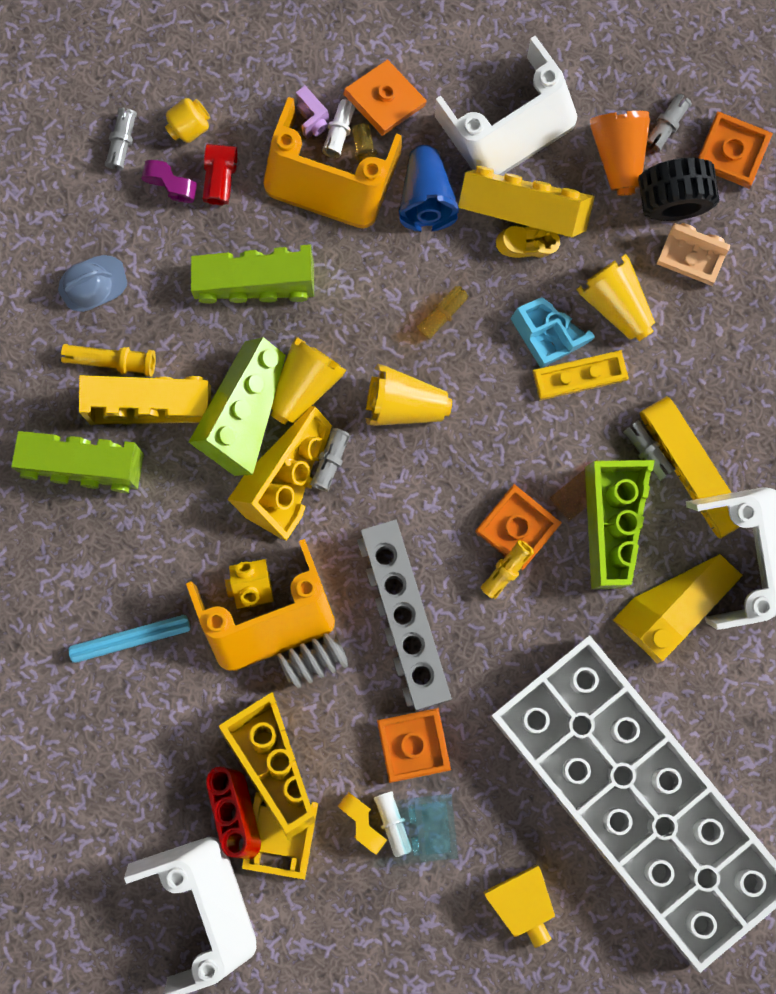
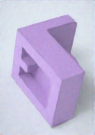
[296,85,329,139]

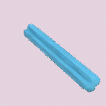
[68,615,190,663]

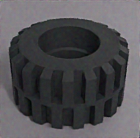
[638,158,719,221]

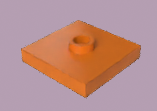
[343,59,427,136]
[698,111,773,189]
[475,484,562,571]
[377,708,451,783]

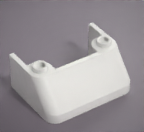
[435,36,577,176]
[686,487,776,630]
[124,837,256,994]

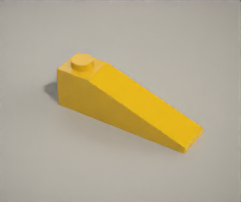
[228,406,332,541]
[613,554,743,664]

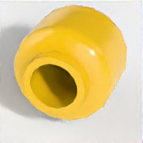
[165,98,210,143]

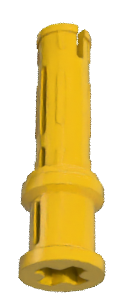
[61,344,156,377]

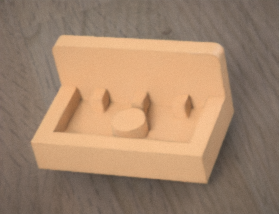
[657,223,730,286]

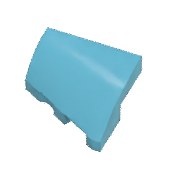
[510,297,595,368]

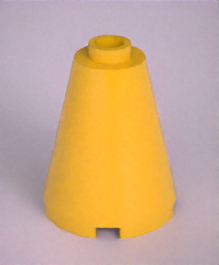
[576,254,655,341]
[270,337,347,425]
[366,364,452,426]

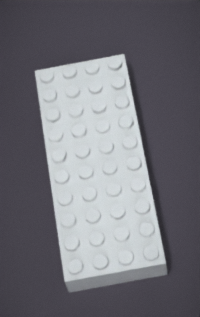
[490,635,776,973]

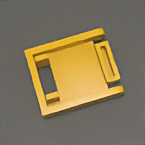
[242,792,318,880]

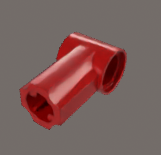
[202,144,238,206]

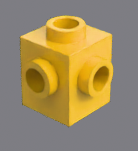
[225,559,274,609]

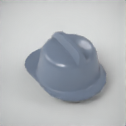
[58,255,127,312]

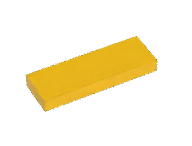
[532,350,629,401]

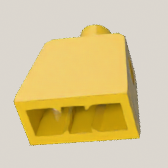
[483,864,555,948]

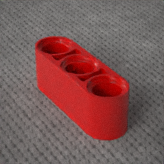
[206,766,261,860]

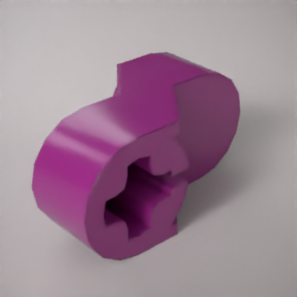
[141,160,198,203]

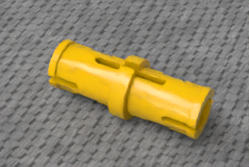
[481,540,534,599]

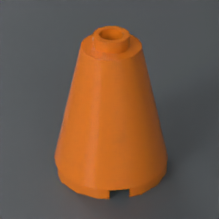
[590,111,650,196]

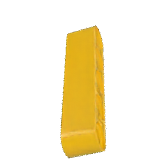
[640,396,740,539]

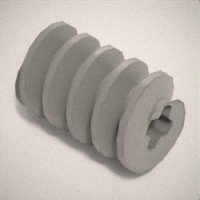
[277,631,348,689]

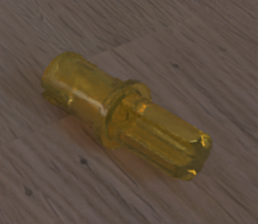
[352,123,378,163]
[416,285,469,340]

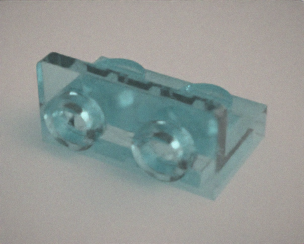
[408,794,458,863]

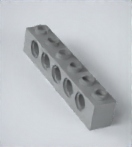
[357,519,452,712]

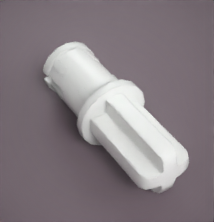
[322,99,355,158]
[374,791,411,857]

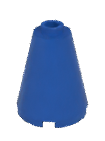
[399,145,459,232]

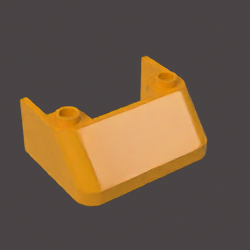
[263,97,402,228]
[186,539,335,671]

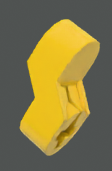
[496,226,560,258]
[338,792,387,855]

